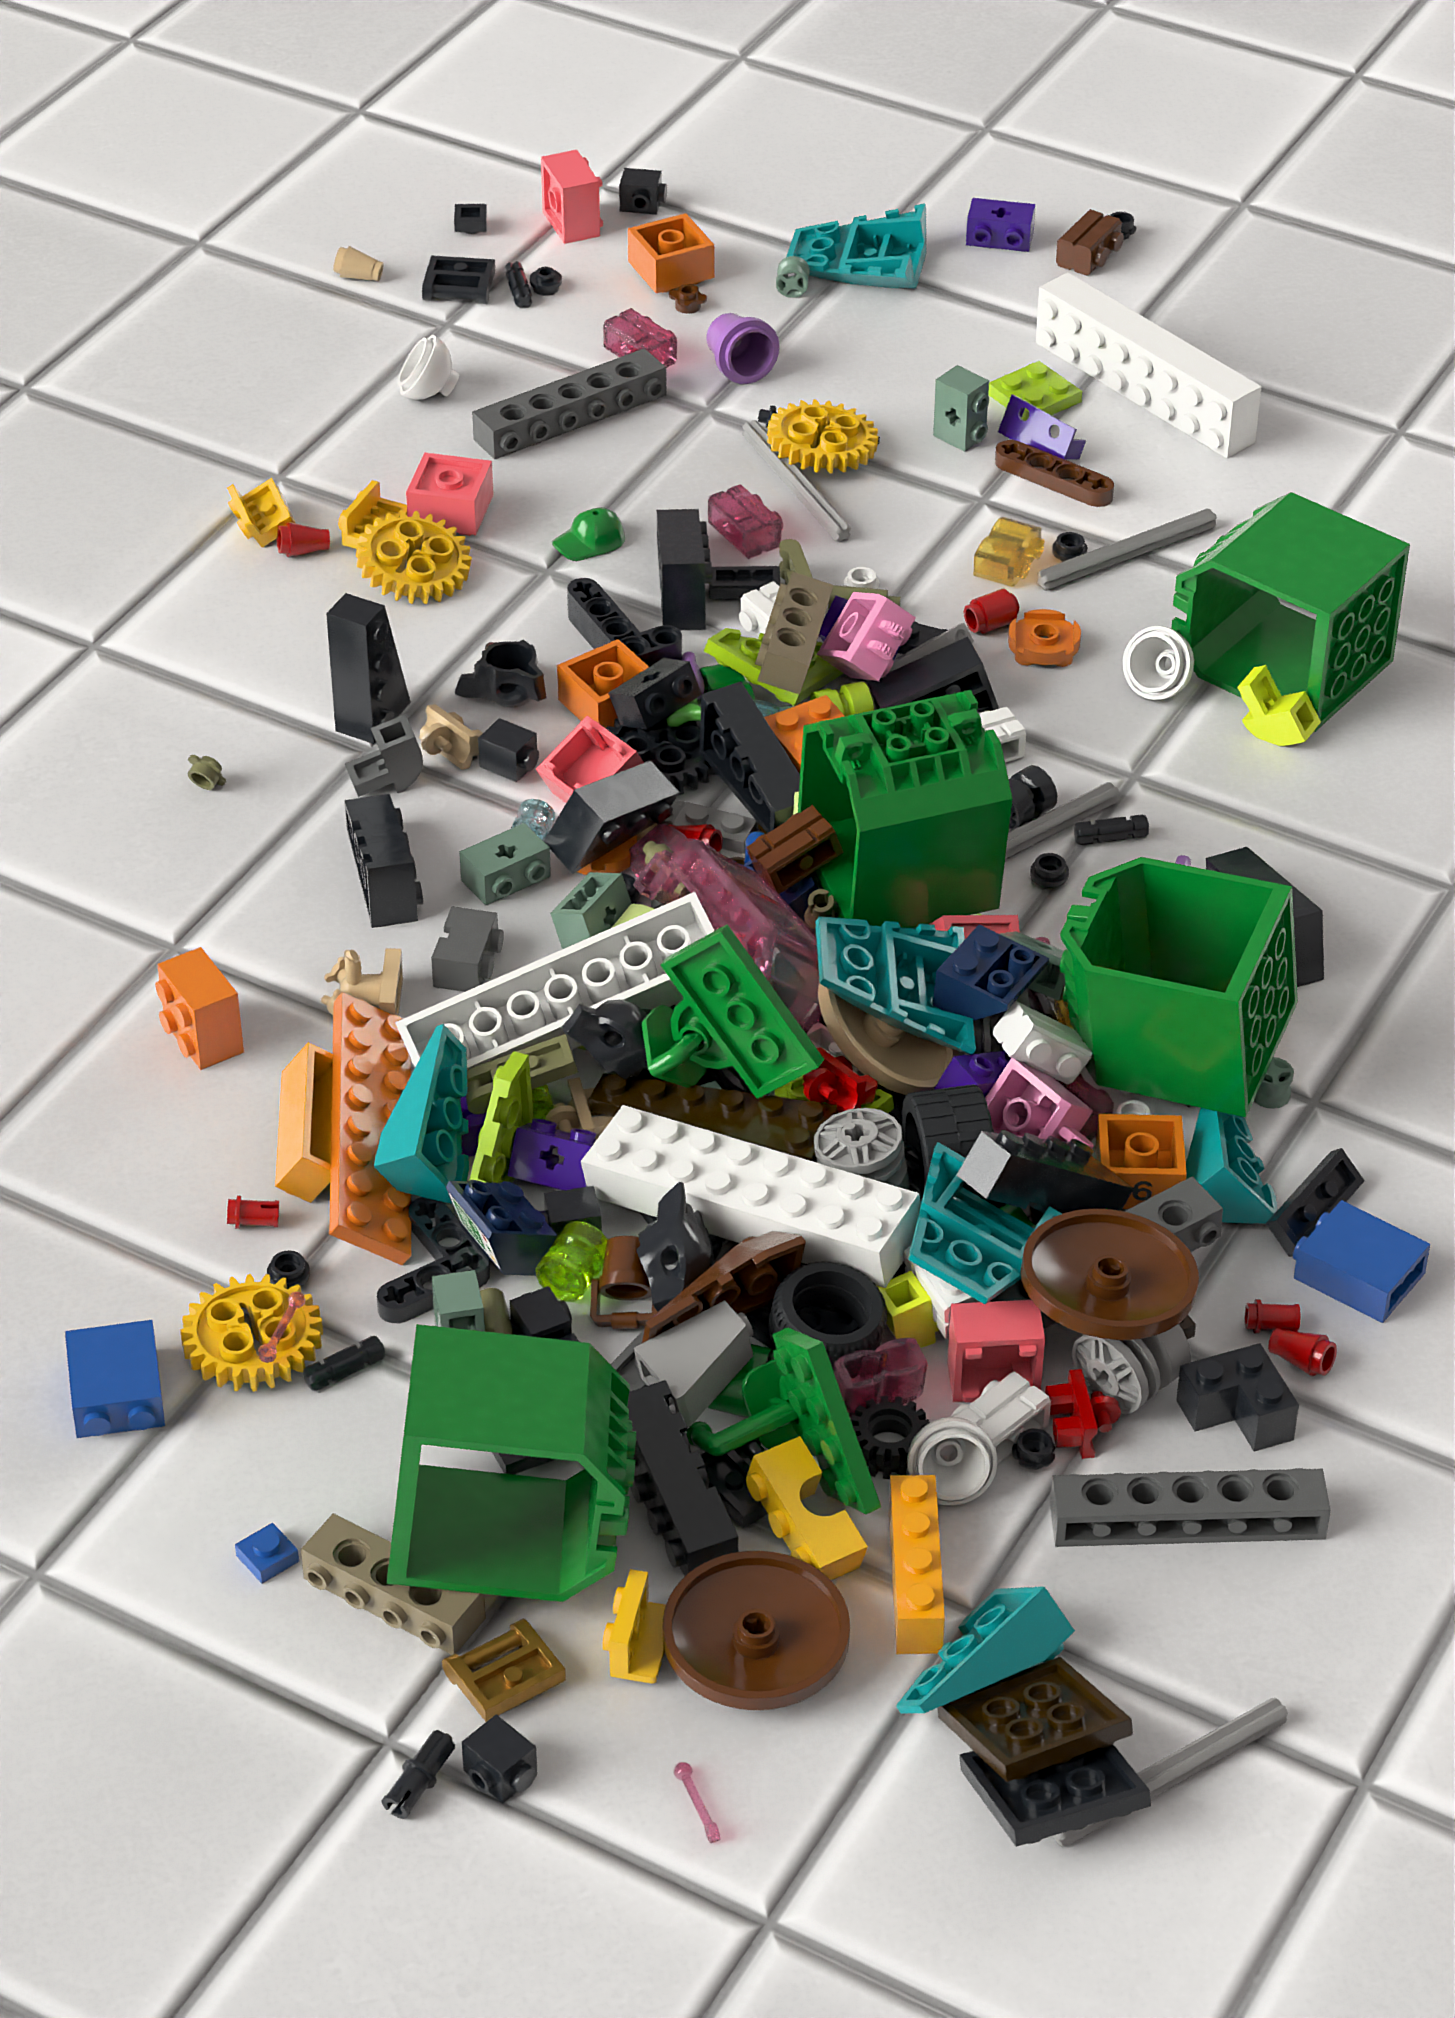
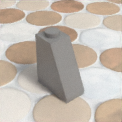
[634,1300,753,1427]

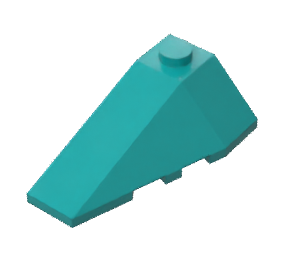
[374,1024,469,1204]
[1186,1108,1278,1224]
[896,1586,1075,1713]

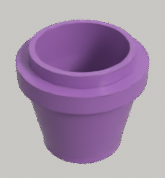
[706,313,779,384]

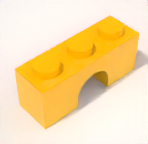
[746,1436,868,1580]

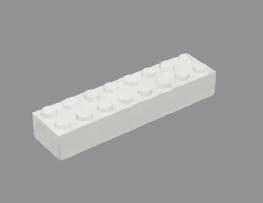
[1036,272,1262,458]
[395,892,714,1070]
[581,1105,921,1288]

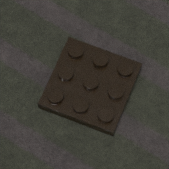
[937,1657,1133,1782]

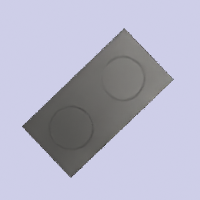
[431,906,504,992]

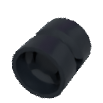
[1008,765,1058,832]

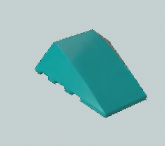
[786,203,926,288]
[815,917,976,1055]
[908,1142,1062,1304]

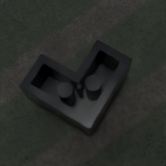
[1176,1343,1299,1452]

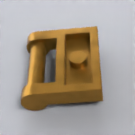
[442,1618,566,1722]

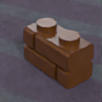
[1056,209,1124,276]
[746,805,844,896]

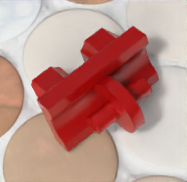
[803,1047,878,1113]
[1045,1369,1121,1459]

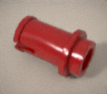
[227,1195,279,1229]
[1244,1299,1301,1334]

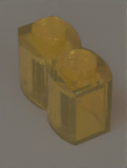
[973,516,1045,587]

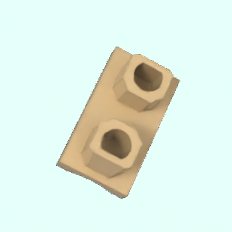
[419,704,483,770]
[545,1077,613,1139]

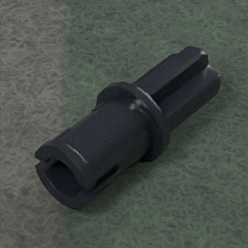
[381,1730,455,1819]

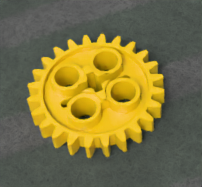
[767,399,879,474]
[356,510,472,604]
[180,1274,323,1391]

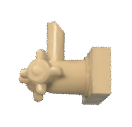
[321,948,403,1016]

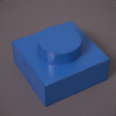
[235,1522,300,1584]

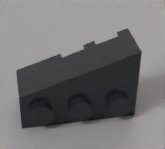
[867,636,999,713]
[544,761,680,874]

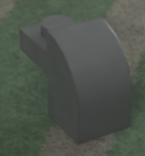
[345,714,423,797]

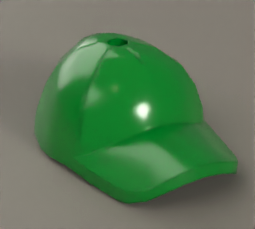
[552,507,625,561]

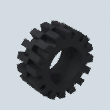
[851,1395,929,1479]

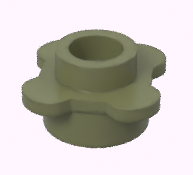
[188,755,226,790]

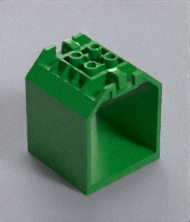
[1171,492,1410,732]
[797,690,1012,928]
[1060,857,1298,1118]
[387,1324,636,1602]

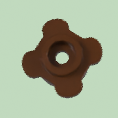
[669,284,707,314]

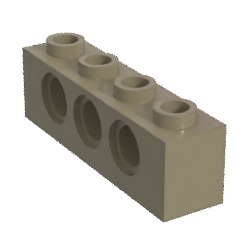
[755,571,834,695]
[301,1513,486,1655]

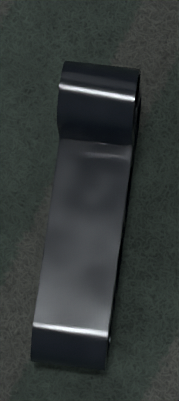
[567,578,682,667]

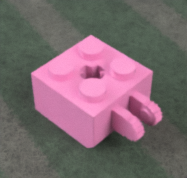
[816,592,916,681]
[985,1058,1094,1148]

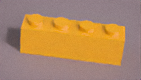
[275,1042,333,1203]
[889,1475,945,1654]

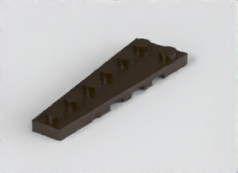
[589,1073,838,1163]

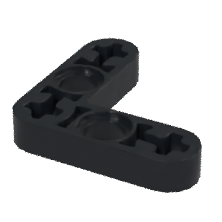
[377,1197,490,1323]

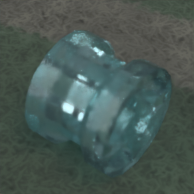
[511,799,555,841]

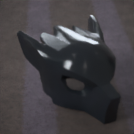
[455,640,546,708]
[562,999,653,1079]
[636,1182,723,1312]

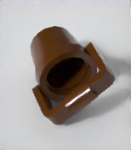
[590,1236,657,1330]

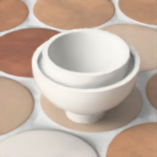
[398,335,459,399]
[1123,626,1194,700]
[907,1417,997,1506]

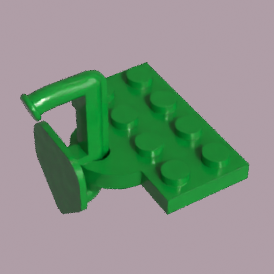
[642,924,824,1099]
[686,1327,881,1515]

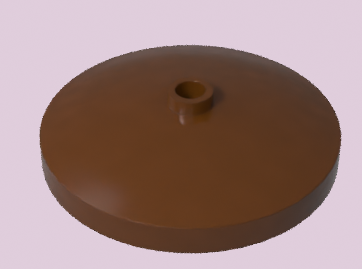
[1021,1209,1199,1340]
[663,1551,850,1710]

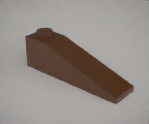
[642,1231,806,1343]

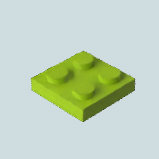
[988,361,1082,421]

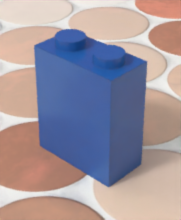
[1293,1200,1430,1323]
[65,1319,165,1438]

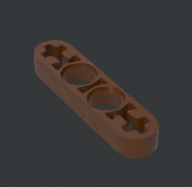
[995,440,1114,507]

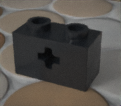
[608,658,702,730]

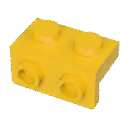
[227,478,296,548]
[338,480,408,549]
[602,1569,666,1684]

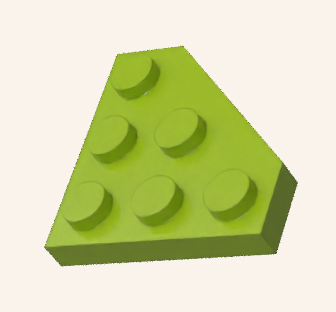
[704,628,843,706]
[469,1051,534,1183]

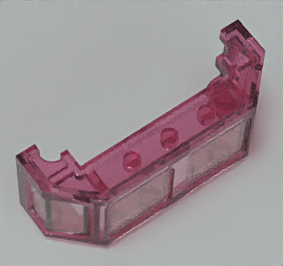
[633,840,821,1034]

